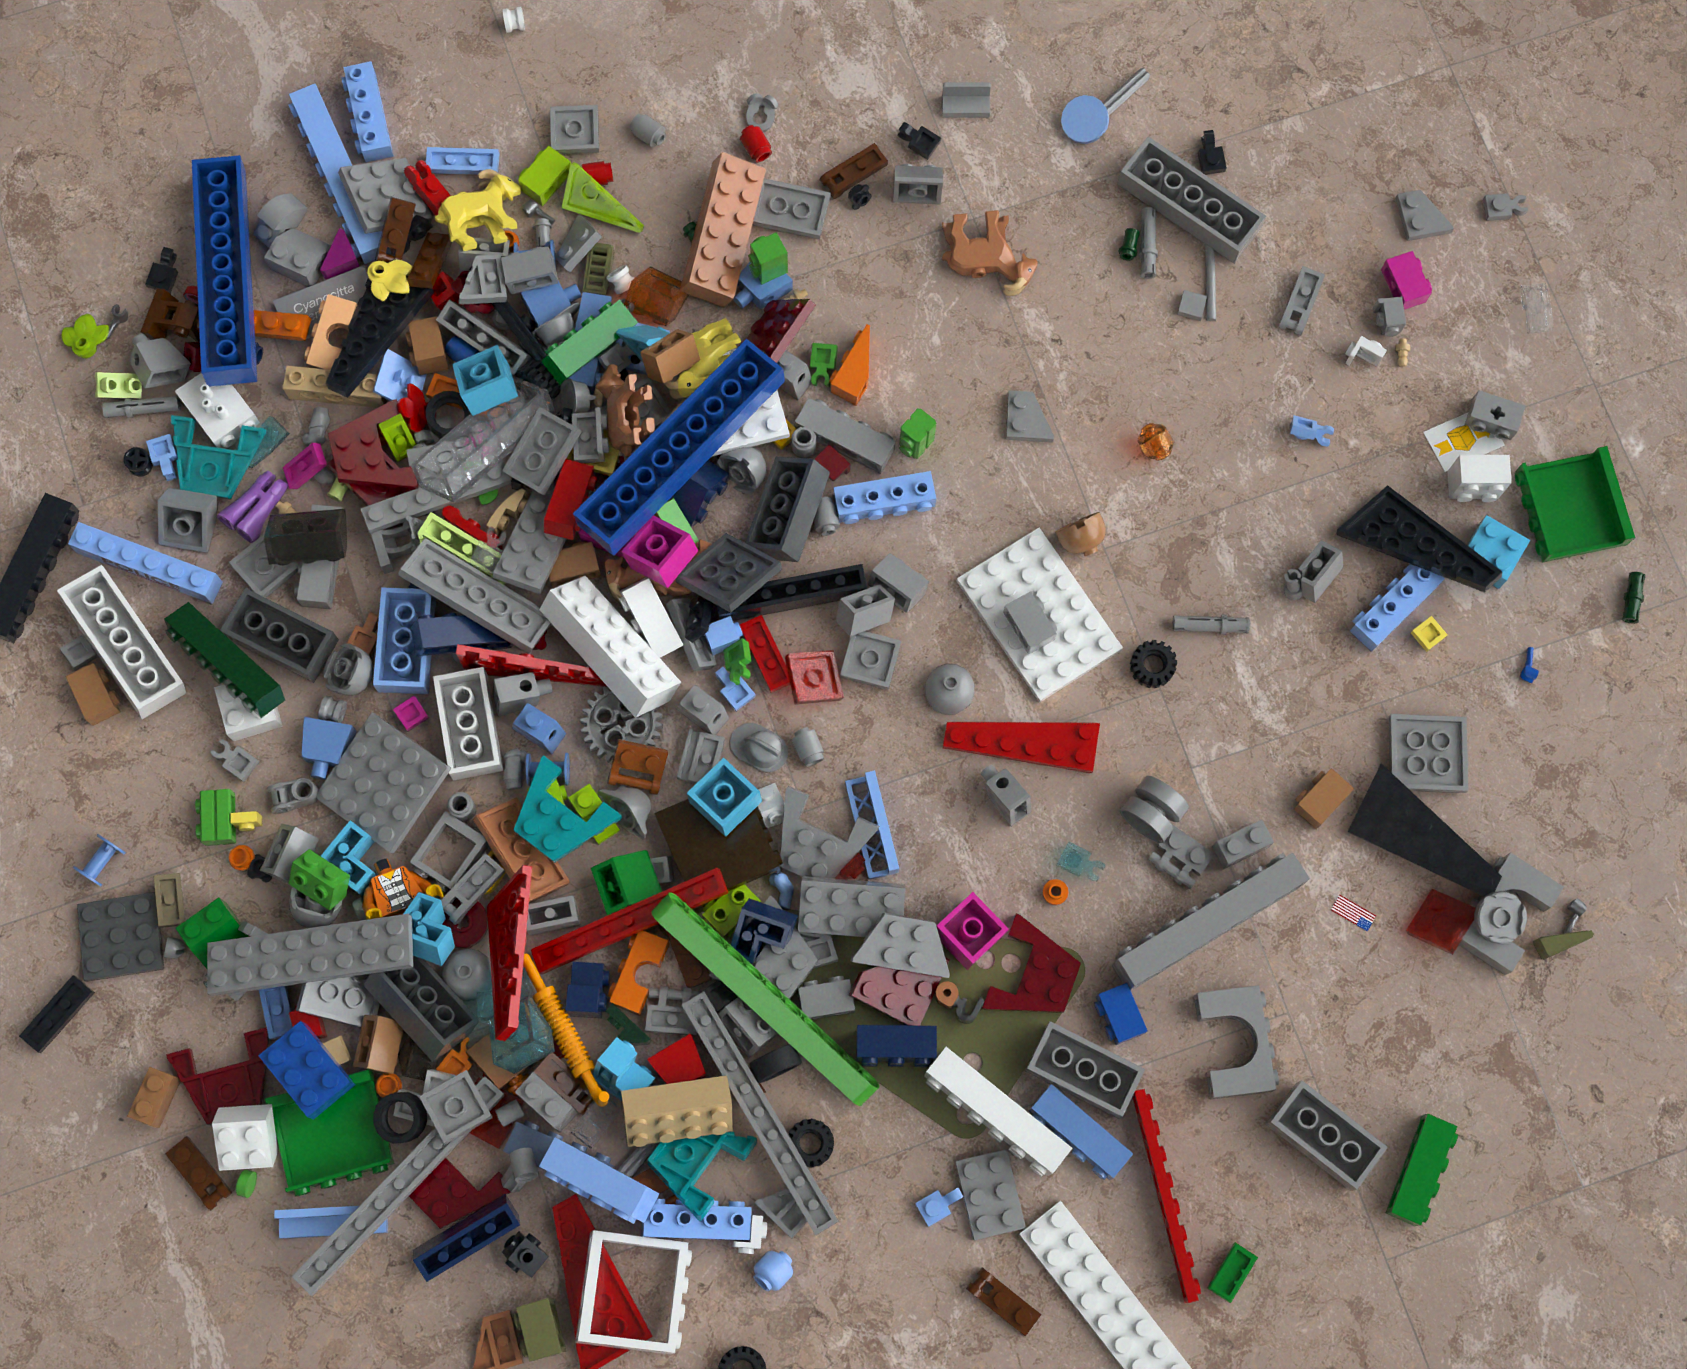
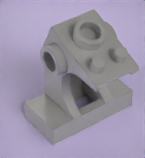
[371,516,425,574]

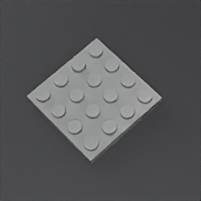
[316,712,451,854]

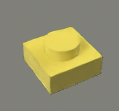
[1411,616,1448,652]
[231,811,262,831]

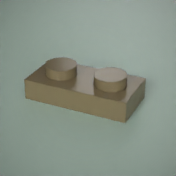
[153,873,185,928]

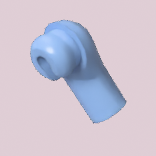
[769,872,794,909]

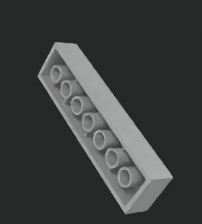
[1112,853,1310,990]

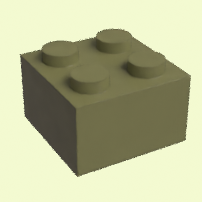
[514,1298,567,1362]

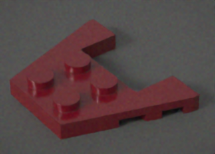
[328,399,418,490]
[982,913,1081,1013]
[166,1027,269,1125]
[409,1158,511,1229]

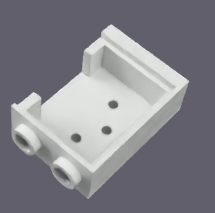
[175,373,260,448]

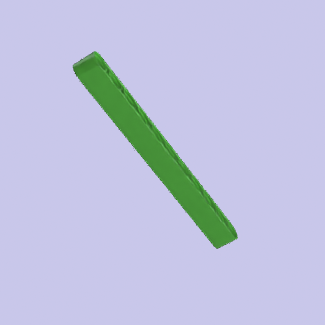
[651,892,879,1106]

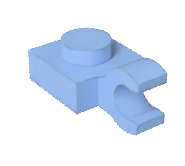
[1290,415,1334,447]
[146,434,178,481]
[715,667,756,712]
[915,1188,963,1227]

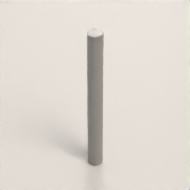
[1205,244,1216,321]

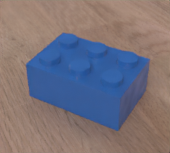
[258,1021,356,1120]

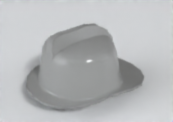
[532,303,580,348]
[553,379,596,414]
[730,723,788,772]

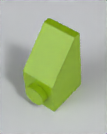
[568,783,620,845]

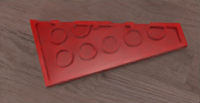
[456,644,608,687]
[487,865,532,1041]
[552,1194,653,1369]

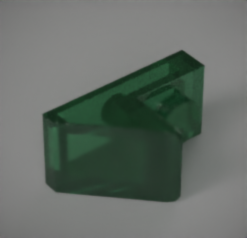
[606,1003,652,1046]

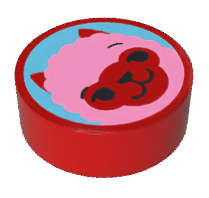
[183,285,198,305]

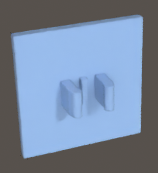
[373,349,427,401]

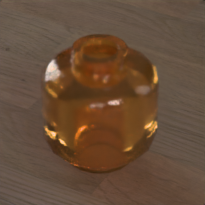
[1138,423,1174,461]

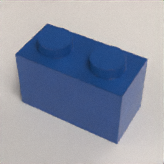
[1094,983,1148,1045]

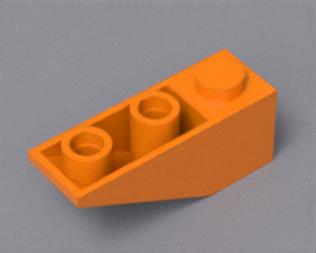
[829,324,870,406]

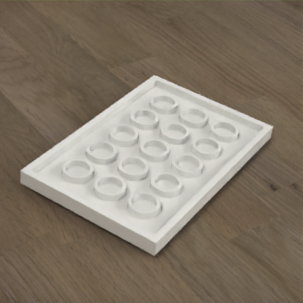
[956,528,1123,703]

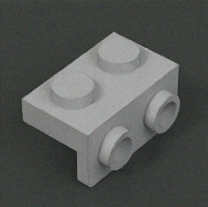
[572,407,609,463]

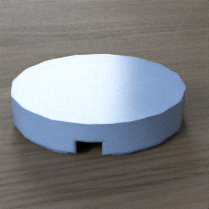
[1061,95,1109,144]

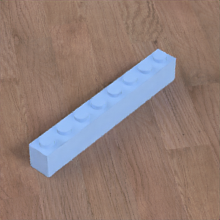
[288,84,391,264]

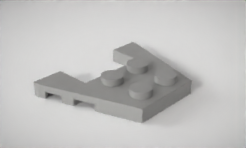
[780,786,880,879]
[709,895,818,999]

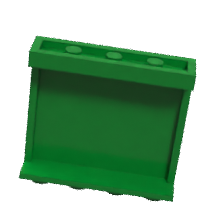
[1515,446,1636,562]
[265,1070,395,1197]

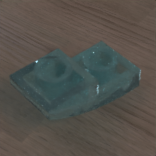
[235,416,290,468]

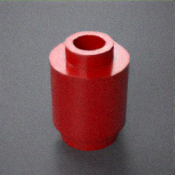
[740,125,772,163]
[582,161,614,186]

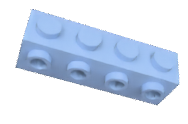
[341,61,394,162]
[833,471,936,524]
[1350,564,1445,652]
[641,1199,752,1241]

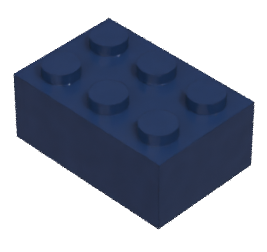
[856,1025,937,1068]

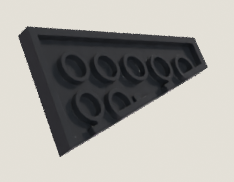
[326,270,434,398]
[1336,485,1503,593]
[1348,763,1502,897]

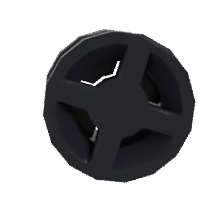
[123,447,153,477]

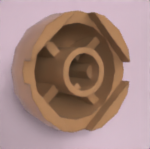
[1055,512,1106,556]

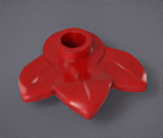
[397,383,436,433]

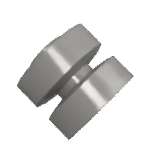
[1120,775,1189,843]

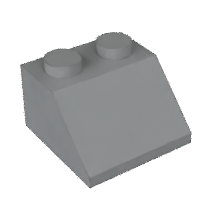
[893,164,943,204]
[264,228,331,287]
[158,488,217,553]

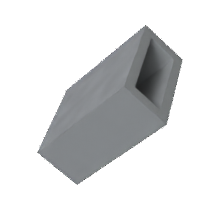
[515,1072,578,1132]

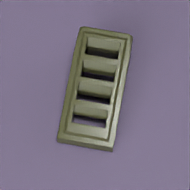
[582,243,615,296]
[1533,930,1594,960]

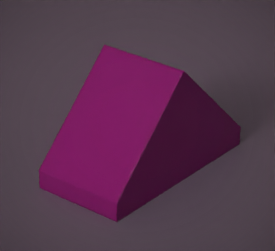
[320,228,360,280]

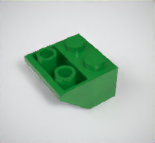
[591,850,662,915]

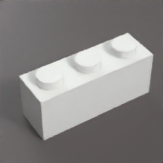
[618,577,683,658]

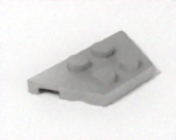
[850,913,950,978]

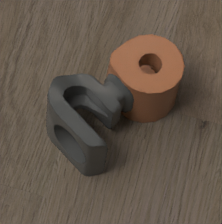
[935,981,984,1024]

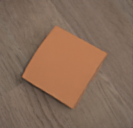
[466,1029,541,1090]

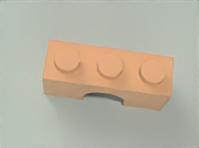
[304,294,357,370]

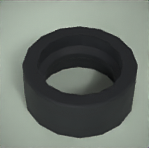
[426,391,474,441]
[749,1044,802,1083]
[373,1092,427,1144]

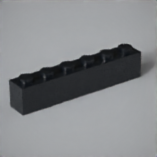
[0,493,79,644]
[717,564,867,621]

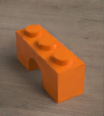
[608,931,670,1016]

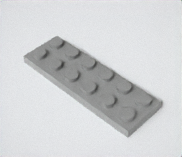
[493,465,596,594]
[398,538,551,654]

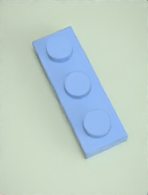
[426,147,500,175]

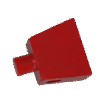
[647,1034,706,1084]

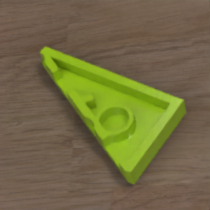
[562,162,644,233]

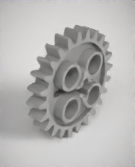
[580,686,663,763]

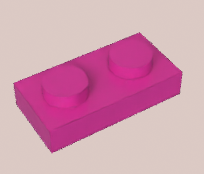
[282,443,327,490]

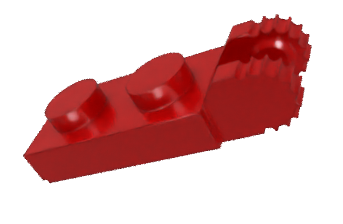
[404,160,451,224]
[442,505,504,554]

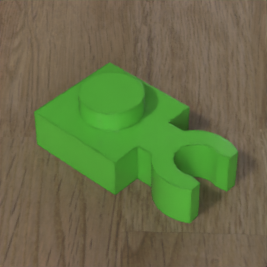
[810,343,838,387]
[723,638,751,685]

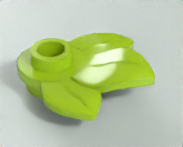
[61,314,109,358]

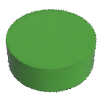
[236,1170,257,1198]

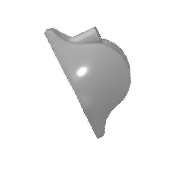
[597,785,651,839]

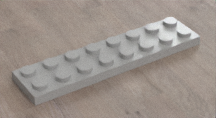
[207,914,413,996]

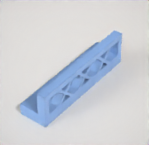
[845,770,899,880]
[274,1206,388,1239]

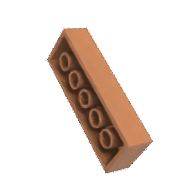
[680,152,766,307]

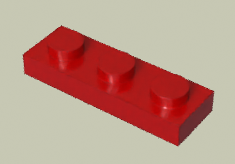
[740,615,794,693]

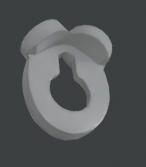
[746,93,778,133]

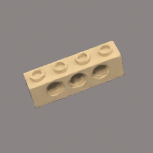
[283,366,387,408]

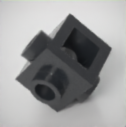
[502,1231,549,1278]

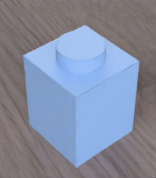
[704,616,743,655]

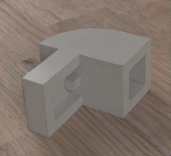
[253,193,308,248]

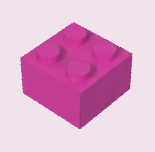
[621,515,698,588]
[936,892,1009,970]

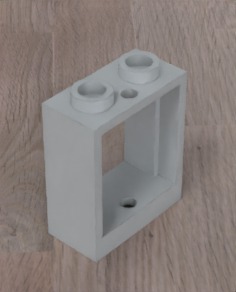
[410,811,489,894]

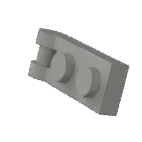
[1279,266,1325,336]
[441,853,505,925]

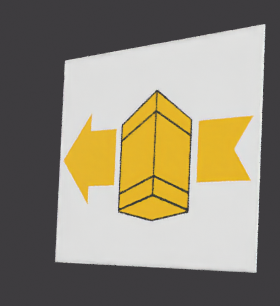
[1423,413,1505,472]

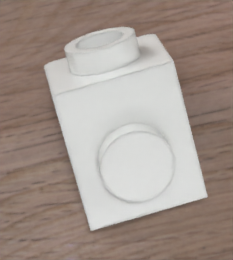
[1345,336,1387,367]
[758,783,785,828]
[732,1215,767,1254]

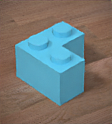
[321,820,378,897]
[403,892,455,966]
[593,1037,655,1101]

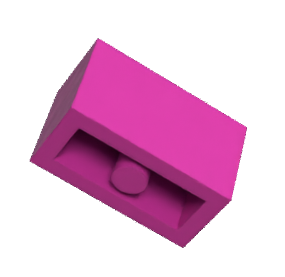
[1381,251,1432,310]

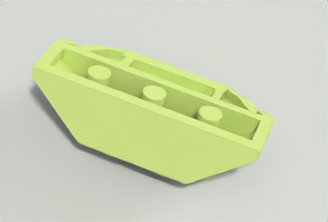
[418,512,506,585]

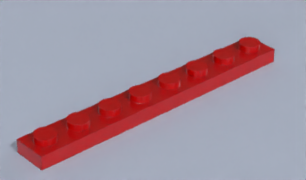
[531,868,728,974]
[1132,1089,1201,1303]

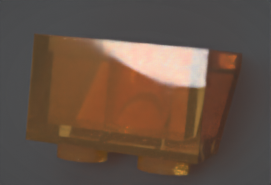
[624,266,689,326]

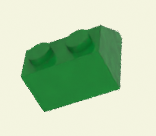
[175,897,250,969]

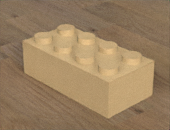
[621,1075,733,1147]

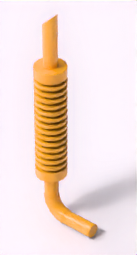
[523,953,609,1106]

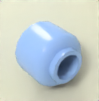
[753,1250,793,1291]

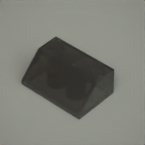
[264,509,348,566]

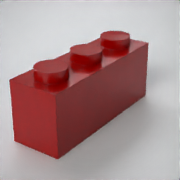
[544,459,597,540]

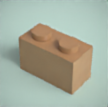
[406,316,449,375]
[640,329,700,383]
[549,541,601,589]
[65,663,121,726]
[1294,768,1354,829]
[353,1015,404,1074]
[127,1066,180,1128]

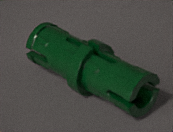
[1622,572,1646,624]

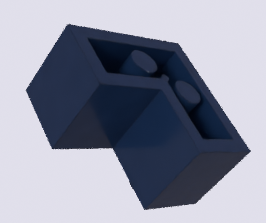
[672,460,729,528]
[731,898,798,964]
[566,962,610,1019]

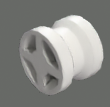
[503,6,525,33]
[606,265,637,294]

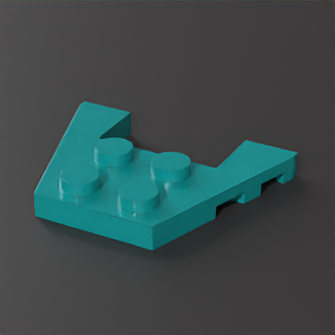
[171,415,266,499]
[513,755,622,863]
[647,1132,757,1221]

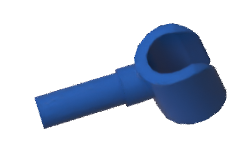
[1520,647,1539,683]

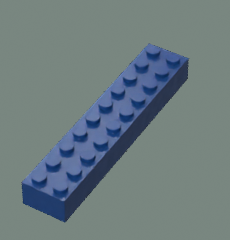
[192,155,258,387]
[573,339,785,556]

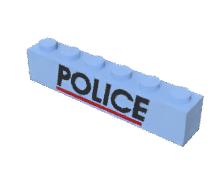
[68,522,223,604]

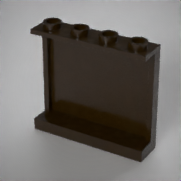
[655,799,783,910]

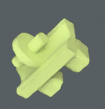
[95,372,142,398]

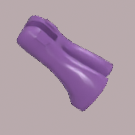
[217,471,288,543]

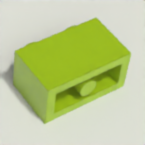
[518,146,571,207]

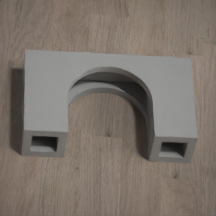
[1452,852,1564,975]
[1194,985,1279,1100]

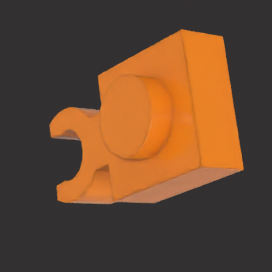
[436,1037,473,1076]

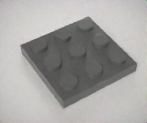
[676,533,782,613]
[77,892,164,982]

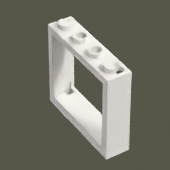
[575,1230,692,1355]

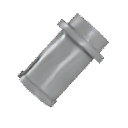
[533,218,552,249]

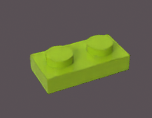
[378,413,416,462]

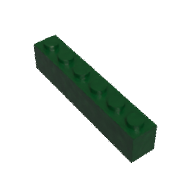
[164,602,285,718]

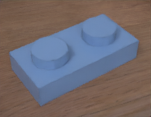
[259,986,293,1040]

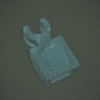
[1057,841,1106,882]

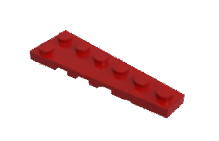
[943,722,1100,773]

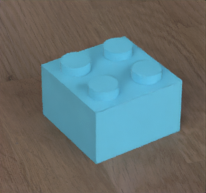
[452,345,518,416]
[1467,515,1530,589]
[687,758,762,837]

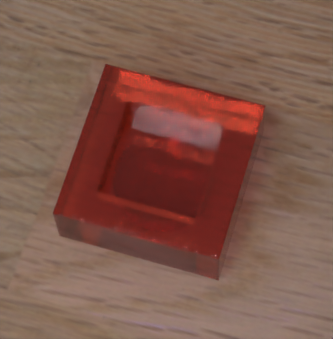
[840,853,865,880]

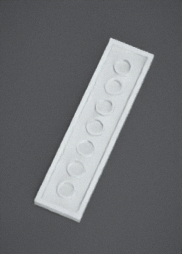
[1019,1201,1192,1369]

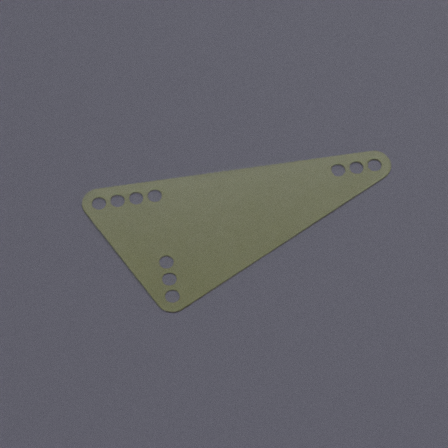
[657,899,1085,1139]

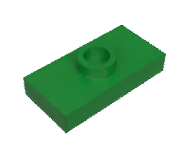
[1207,1242,1258,1303]

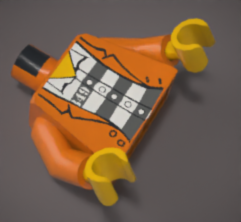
[362,858,444,920]

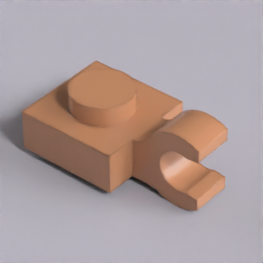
[347,612,379,658]

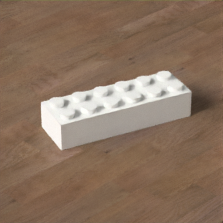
[57,565,186,719]
[539,576,681,718]
[924,1047,1072,1177]

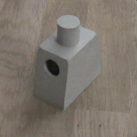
[130,334,191,389]
[777,350,812,400]
[492,672,553,717]
[676,685,729,735]
[981,765,1031,827]

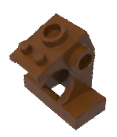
[140,289,200,342]

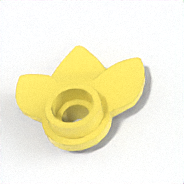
[367,260,412,301]

